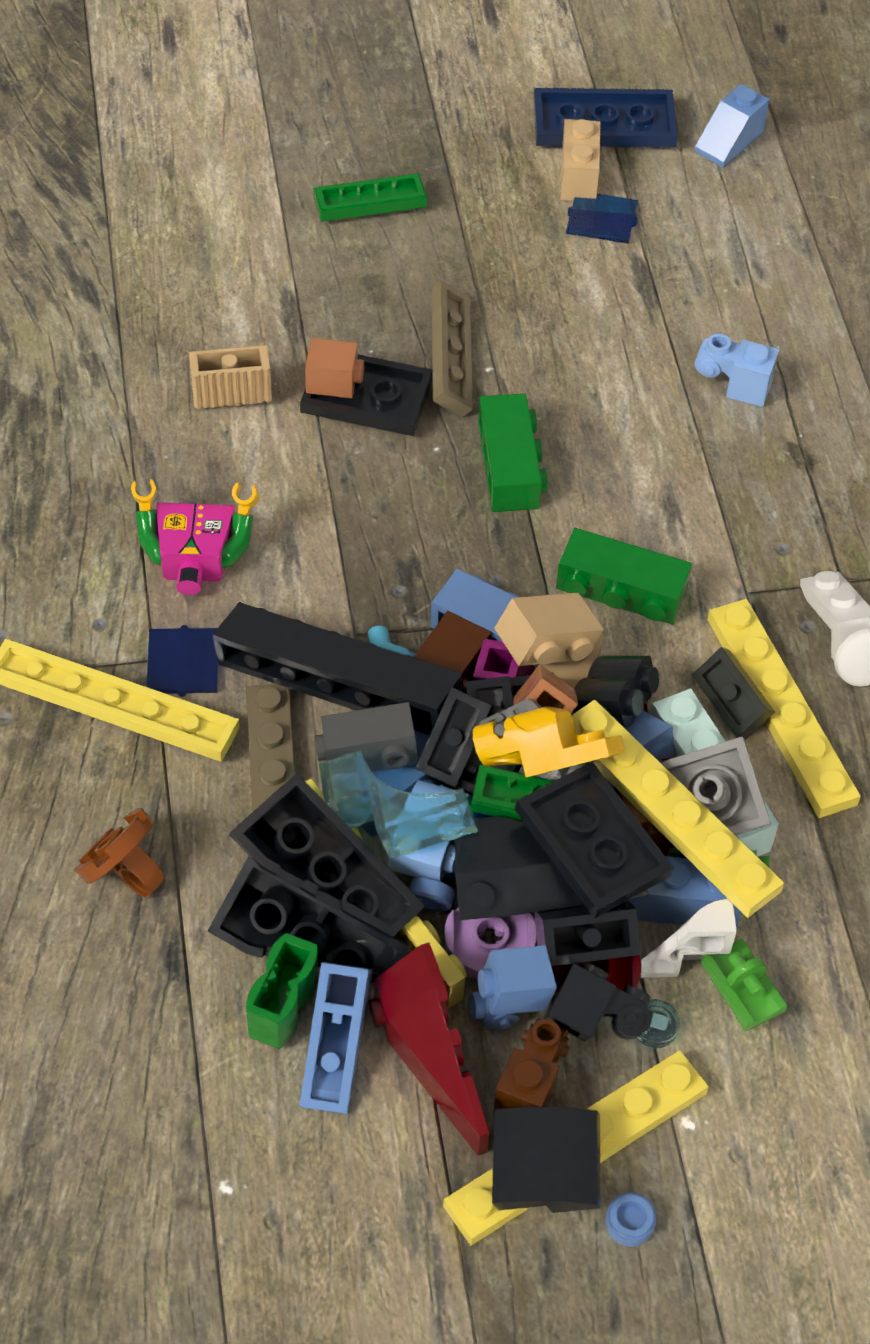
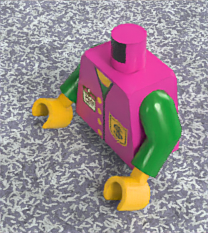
[131,479,260,595]

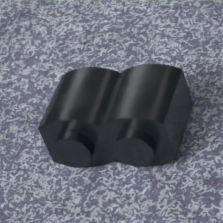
[573,655,659,728]

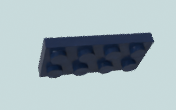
[533,88,678,148]

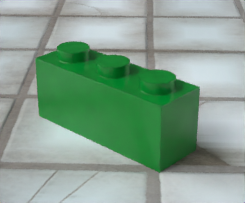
[478,393,547,512]
[556,527,692,625]

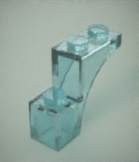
[318,750,478,859]

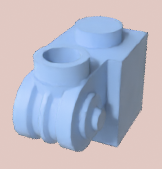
[694,333,779,407]

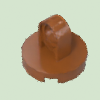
[74,808,165,898]

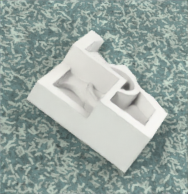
[640,899,737,978]

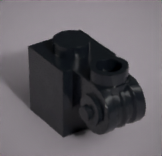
[543,962,651,1042]

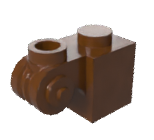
[493,1018,570,1113]

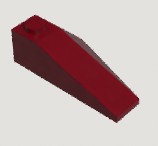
[368,942,489,1156]

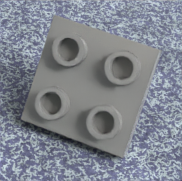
[660,736,772,836]

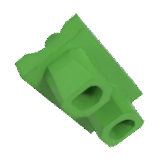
[701,938,787,1031]

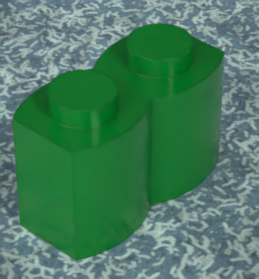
[246,933,318,1049]

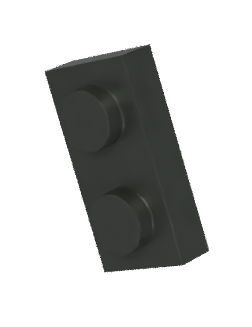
[692,647,775,740]

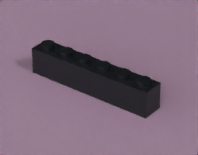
[212,602,464,736]

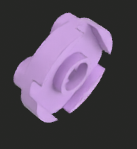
[444,907,537,980]

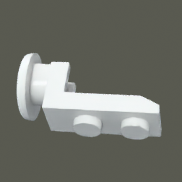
[800,571,870,687]

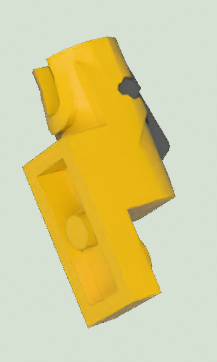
[473,698,626,777]

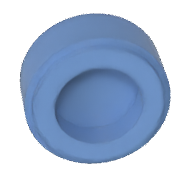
[409,877,456,912]
[605,1193,656,1247]

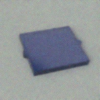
[566,194,638,244]
[146,625,218,697]

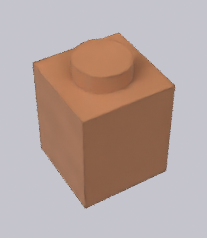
[305,338,365,398]
[513,664,578,714]

